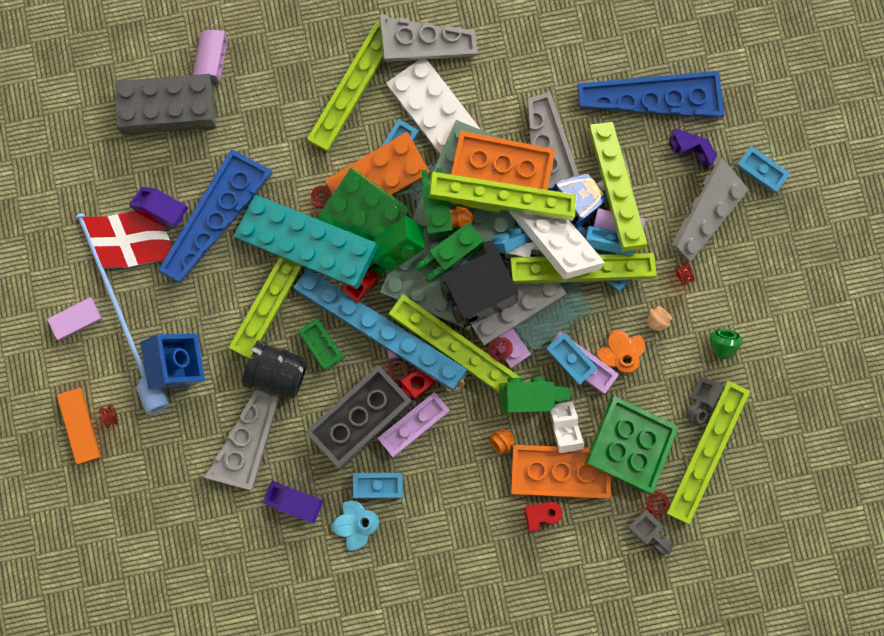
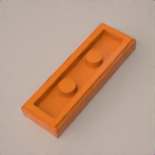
[57,388,102,465]

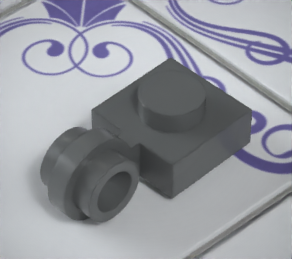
[686,377,724,425]
[628,510,674,556]

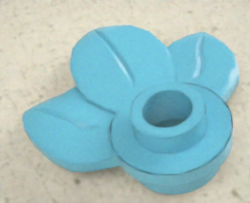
[331,501,379,551]

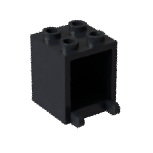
[440,241,519,328]

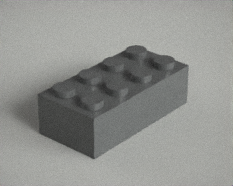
[115,74,217,135]
[305,365,413,471]

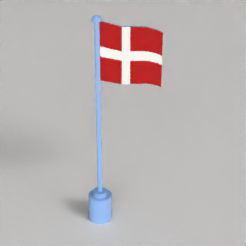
[76,211,173,415]

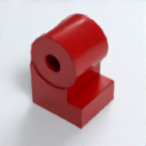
[341,268,380,303]
[399,369,437,403]
[524,502,562,532]

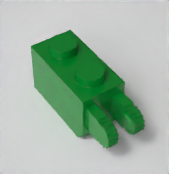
[421,167,453,240]
[369,216,425,274]
[416,222,484,283]
[499,377,572,413]

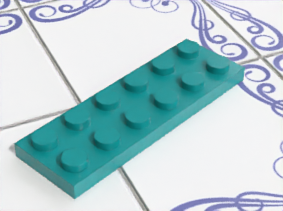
[234,195,379,289]

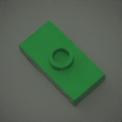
[297,318,345,372]

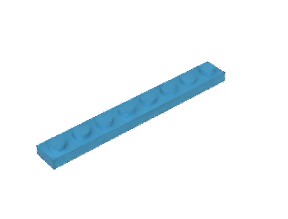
[293,269,467,392]

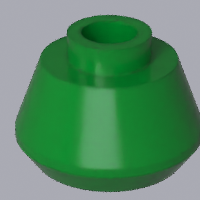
[709,329,743,359]

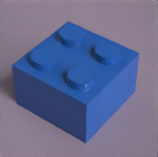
[140,333,205,390]

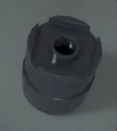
[242,340,308,400]

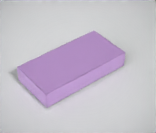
[47,297,103,341]

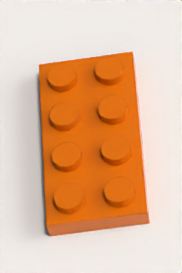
[451,131,556,190]
[325,132,431,196]
[511,445,611,499]

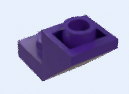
[669,129,717,171]
[129,186,188,227]
[263,480,324,524]

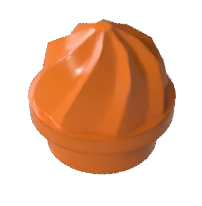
[450,206,473,229]
[489,429,515,454]

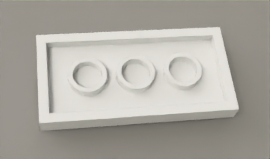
[386,59,480,155]
[509,211,605,279]

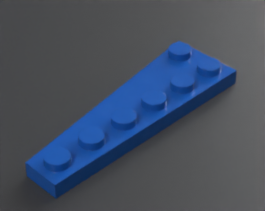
[577,71,725,118]
[159,149,273,284]

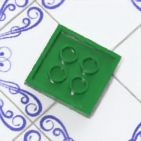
[317,167,411,268]
[585,396,679,495]

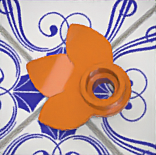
[596,330,645,374]

